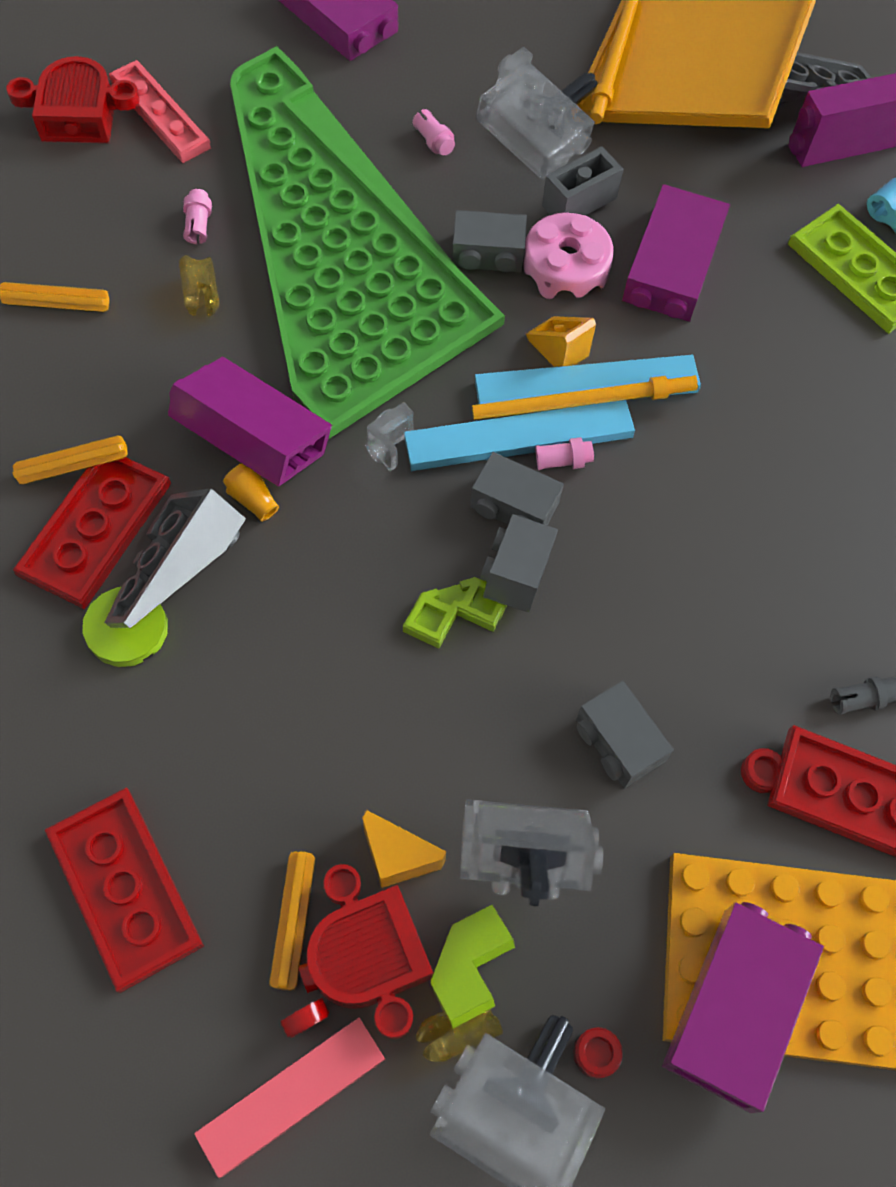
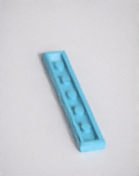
[475,355,701,404]
[404,400,635,471]

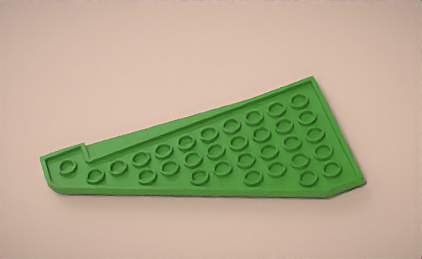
[231,46,505,439]

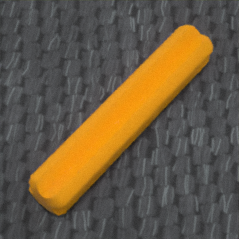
[0,282,110,312]
[12,435,128,485]
[269,851,315,990]

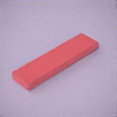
[109,60,211,164]
[194,1017,385,1178]

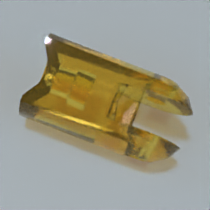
[179,255,219,317]
[416,1009,503,1062]

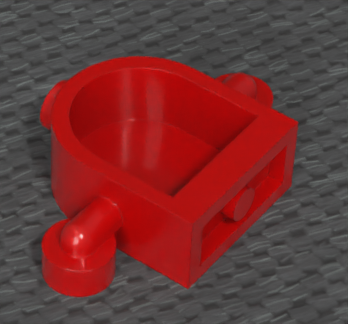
[6,56,140,143]
[298,864,433,1039]

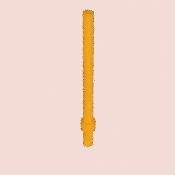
[589,0,639,124]
[472,375,698,420]

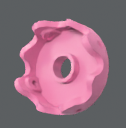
[524,213,614,299]

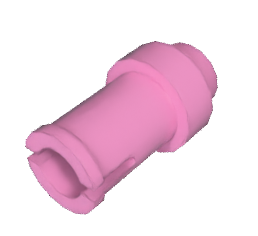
[413,109,455,156]
[183,189,212,244]
[535,437,594,470]

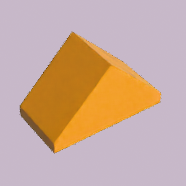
[526,316,596,367]
[362,810,447,888]

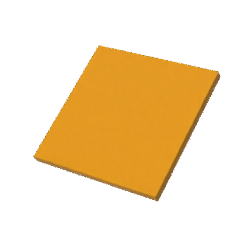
[570,0,816,128]

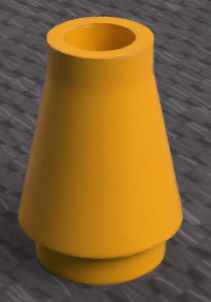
[223,463,279,522]

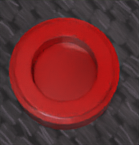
[741,748,781,793]
[280,998,330,1038]
[573,1027,623,1079]

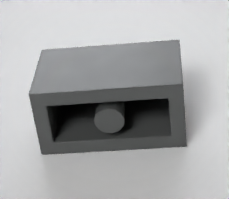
[542,147,623,215]
[452,210,527,272]
[470,452,564,525]
[480,514,558,613]
[576,681,674,789]

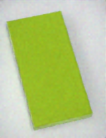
[788,203,896,334]

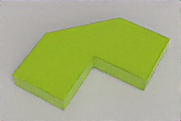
[403,577,507,648]
[430,905,515,1029]

